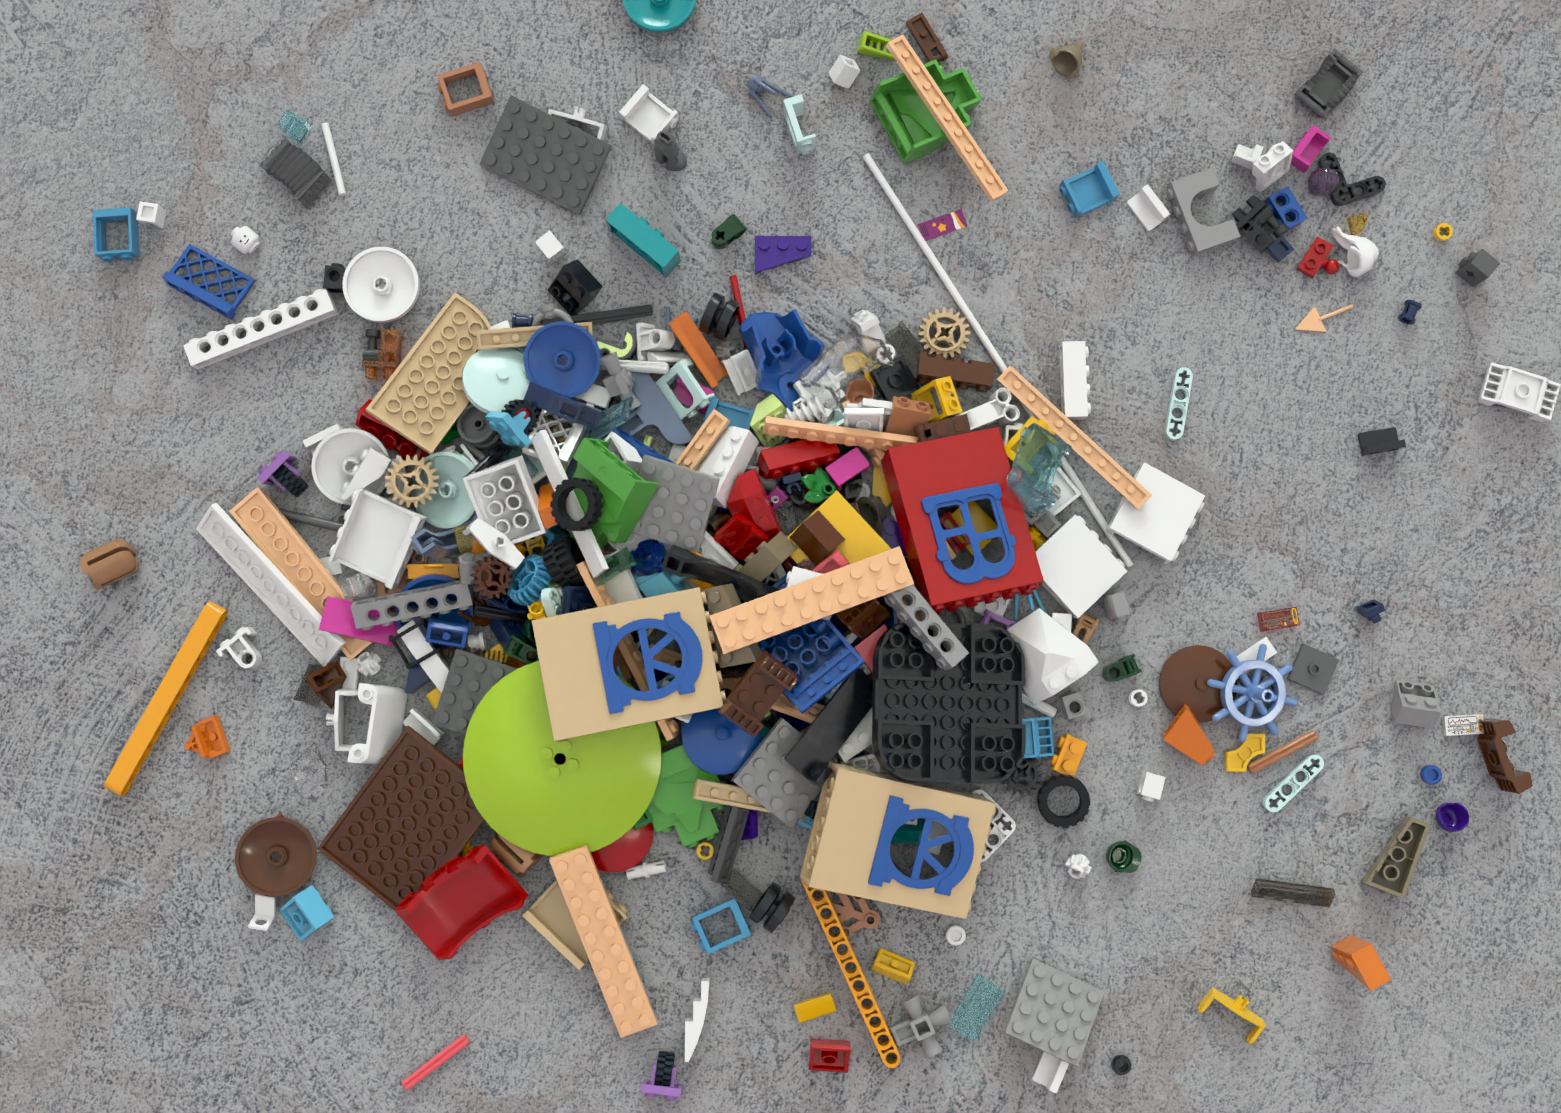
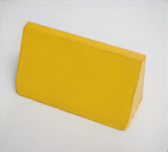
[871,948,916,984]
[793,991,837,1023]

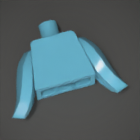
[632,565,686,597]

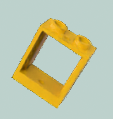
[911,376,962,423]

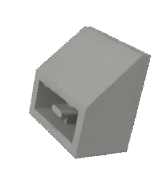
[1391,680,1441,729]

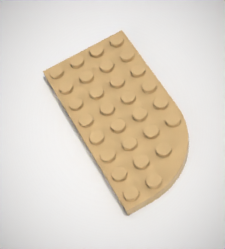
[366,293,491,455]

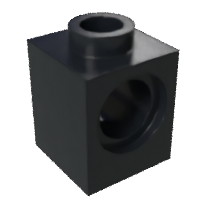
[323,263,346,293]

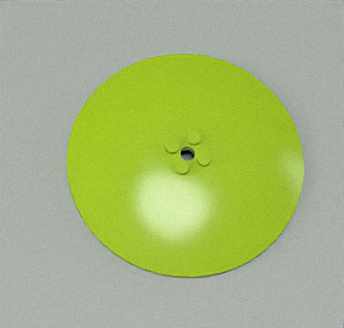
[463,661,662,856]

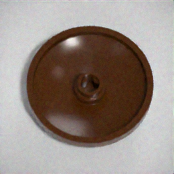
[1159,645,1238,723]
[235,817,317,897]

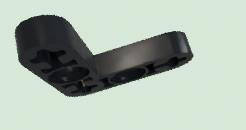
[1318,152,1386,206]

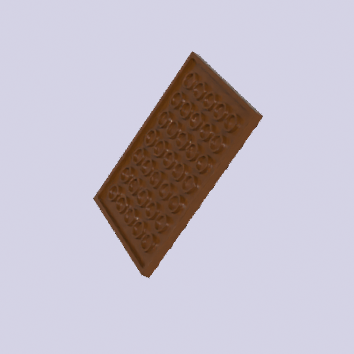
[317,726,485,910]

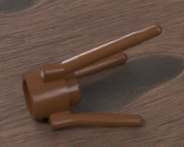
[457,595,491,627]

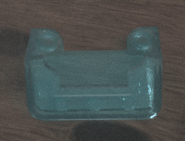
[1006,423,1072,518]

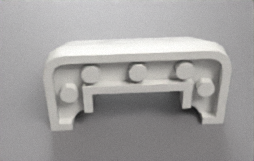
[347,683,407,764]

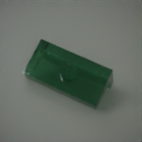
[596,547,637,587]

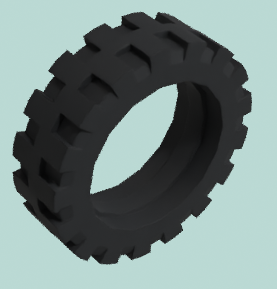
[550,478,604,531]
[1037,774,1090,828]

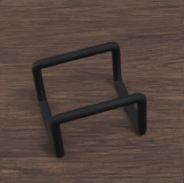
[389,618,441,669]

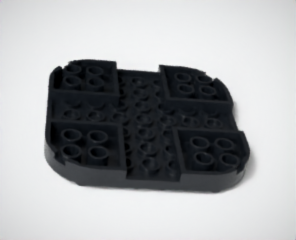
[872,622,1026,783]

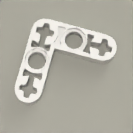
[971,789,1016,863]

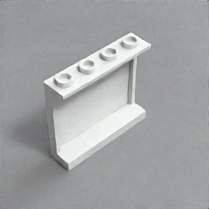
[1106,462,1205,565]
[329,489,427,589]
[1035,514,1127,619]

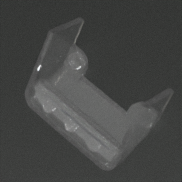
[799,332,895,413]

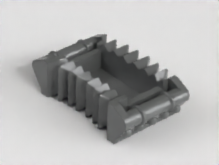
[1294,48,1363,119]
[259,139,332,207]

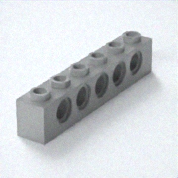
[351,580,474,630]
[884,585,969,671]

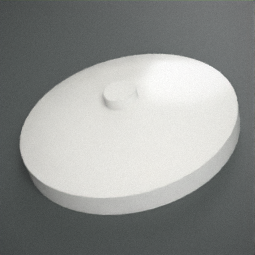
[342,247,420,323]
[311,428,390,505]

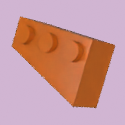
[1331,935,1391,991]

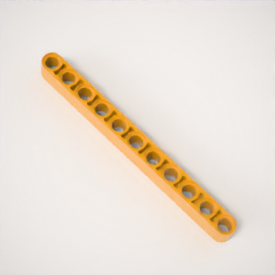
[104,601,228,797]
[801,879,901,1068]

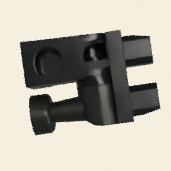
[1232,195,1289,253]

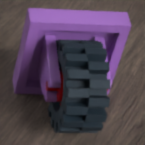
[257,450,309,498]
[641,1051,683,1100]

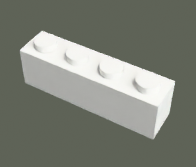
[1059,341,1091,420]

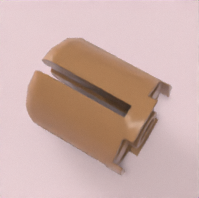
[79,539,139,590]
[490,834,544,878]

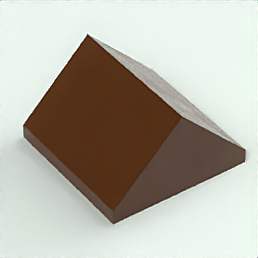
[790,510,845,566]

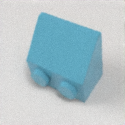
[279,885,334,942]

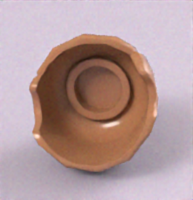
[846,379,875,404]

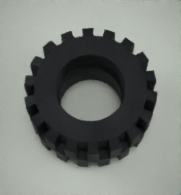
[543,536,585,588]

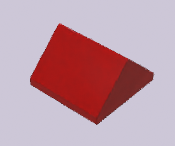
[809,1038,851,1073]

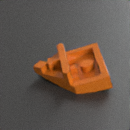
[184,715,231,759]

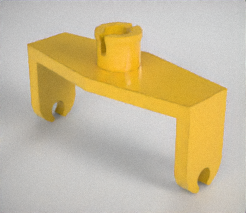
[1197,987,1266,1045]

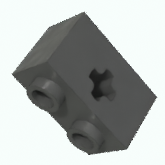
[1455,249,1500,287]

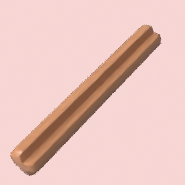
[1247,731,1318,774]

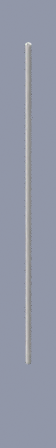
[863,153,1134,568]

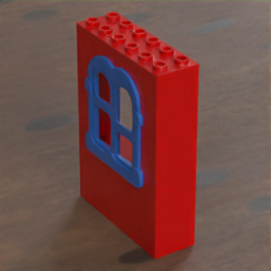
[880,427,1044,615]

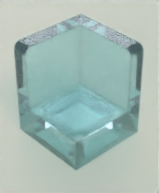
[277,109,311,142]

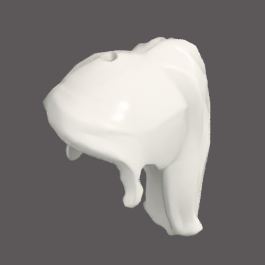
[1332,226,1379,277]

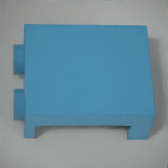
[1059,161,1120,218]
[703,397,755,430]

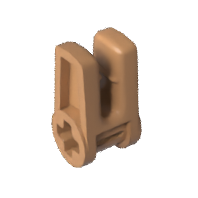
[1071,611,1100,645]

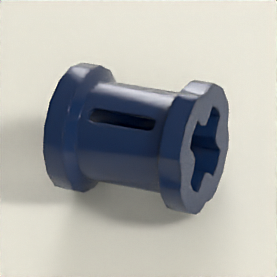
[1398,300,1422,325]
[512,313,533,328]

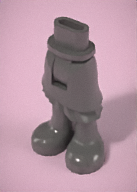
[654,131,687,171]

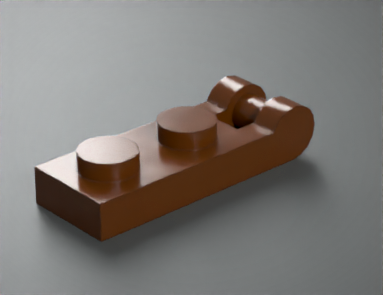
[906,13,948,62]
[914,414,971,443]

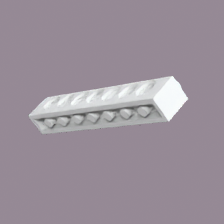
[183,289,339,370]

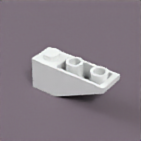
[340,446,392,500]

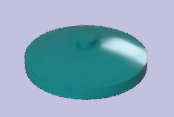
[622,0,697,33]

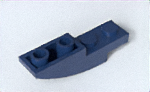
[523,382,602,430]

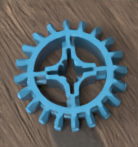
[507,554,552,606]

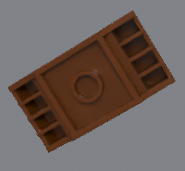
[835,598,893,640]
[718,651,798,737]
[1477,719,1533,794]

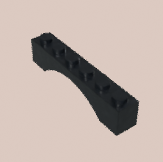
[661,545,780,602]

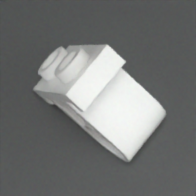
[851,310,886,352]
[636,322,675,361]
[216,627,262,669]

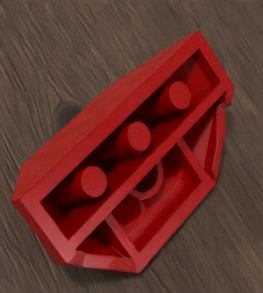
[726,468,784,543]

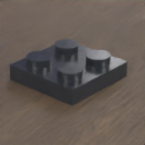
[869,356,920,402]

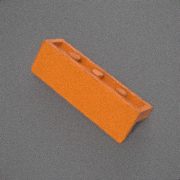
[667,311,728,388]

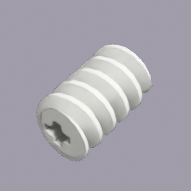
[785,397,828,423]

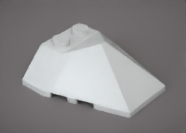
[1007,608,1098,705]

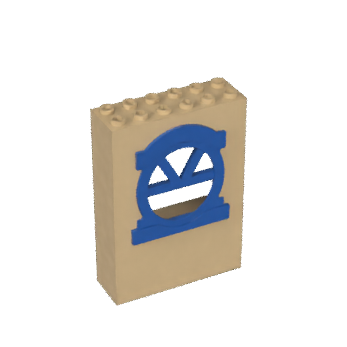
[532,587,726,741]
[800,762,996,919]

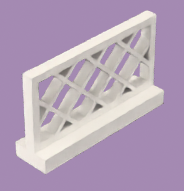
[522,402,594,472]

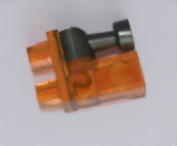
[361,329,403,380]

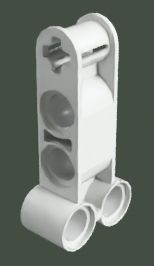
[954,388,1020,432]

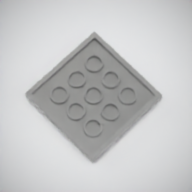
[632,454,720,553]
[731,717,835,828]
[1004,959,1104,1067]

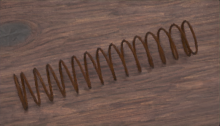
[440,644,512,665]

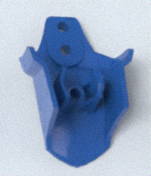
[739,309,824,412]

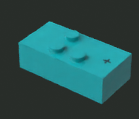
[606,203,681,278]

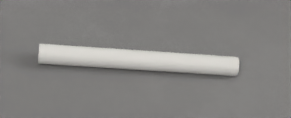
[321,123,346,196]

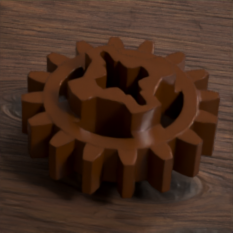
[470,556,513,599]

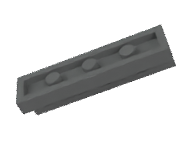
[708,805,750,883]

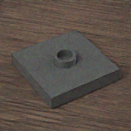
[1287,644,1339,695]

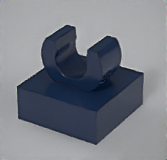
[1266,235,1294,263]
[779,472,802,496]
[1357,599,1385,624]

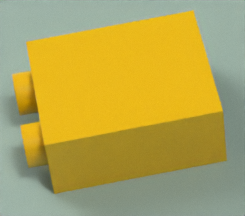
[787,491,891,571]

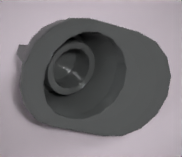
[858,496,887,537]

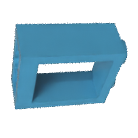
[93,208,139,262]
[691,896,752,954]

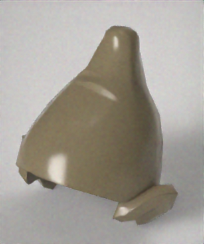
[1049,41,1083,78]

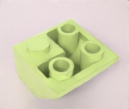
[750,393,786,448]

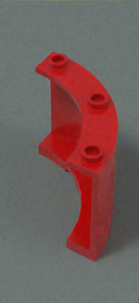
[394,845,529,960]

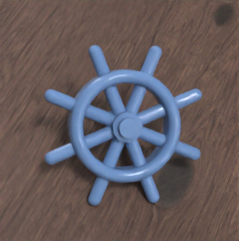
[1207,644,1298,742]

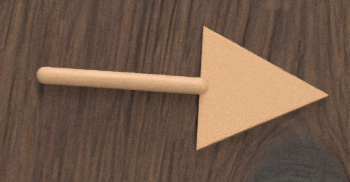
[1295,304,1354,332]

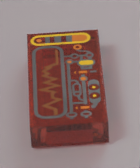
[1257,607,1300,632]

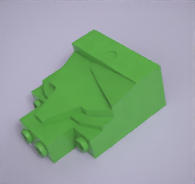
[869,59,981,165]
[566,437,660,551]
[647,745,727,848]

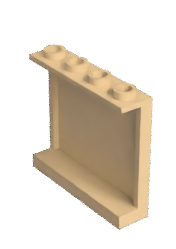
[522,879,629,970]

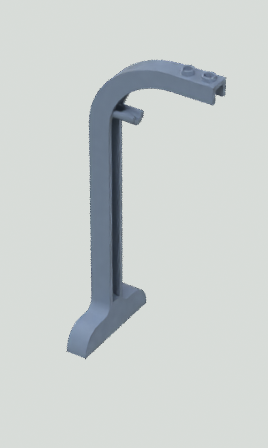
[411,372,693,559]

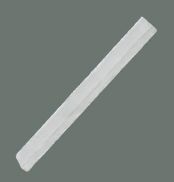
[531,430,609,578]

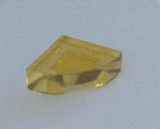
[1347,213,1368,236]

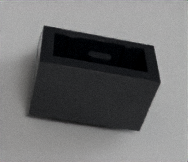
[548,259,603,315]

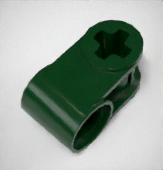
[712,214,747,249]
[503,633,539,664]
[1102,654,1142,682]

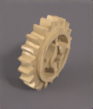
[918,307,971,359]
[385,455,439,508]

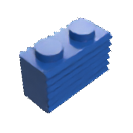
[425,618,469,649]

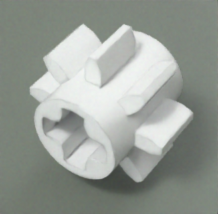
[356,651,382,676]
[1065,854,1092,879]

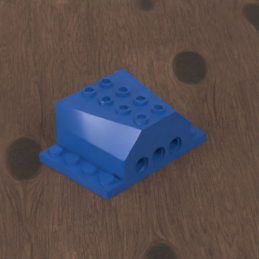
[758,573,865,714]

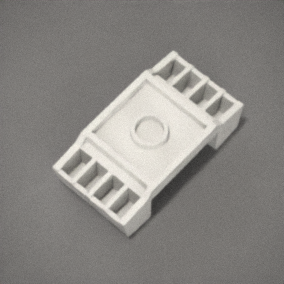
[1478,362,1561,422]

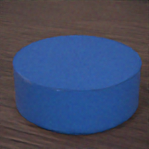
[1420,765,1442,785]

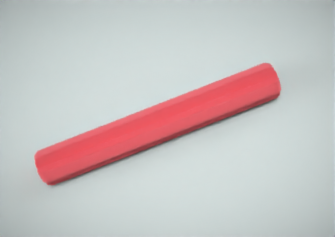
[402,1034,470,1090]

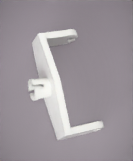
[548,106,607,141]
[463,518,525,571]
[326,689,358,751]

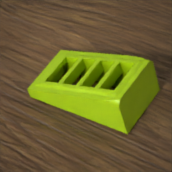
[857,31,895,60]

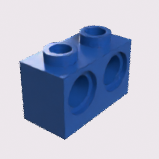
[1265,186,1307,232]

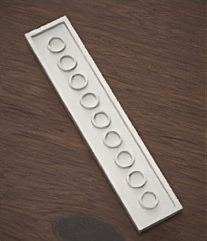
[196,503,346,667]

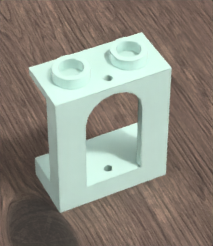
[783,94,816,155]
[655,358,715,420]

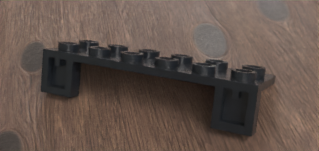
[785,668,873,787]

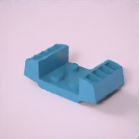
[1022,717,1054,758]

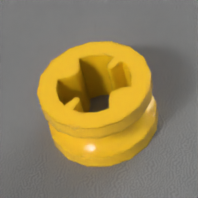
[1433,223,1453,241]
[696,841,714,860]

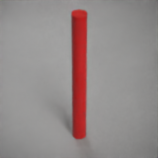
[729,275,748,350]

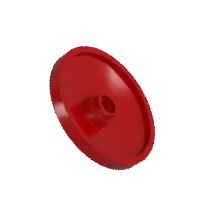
[590,823,653,873]

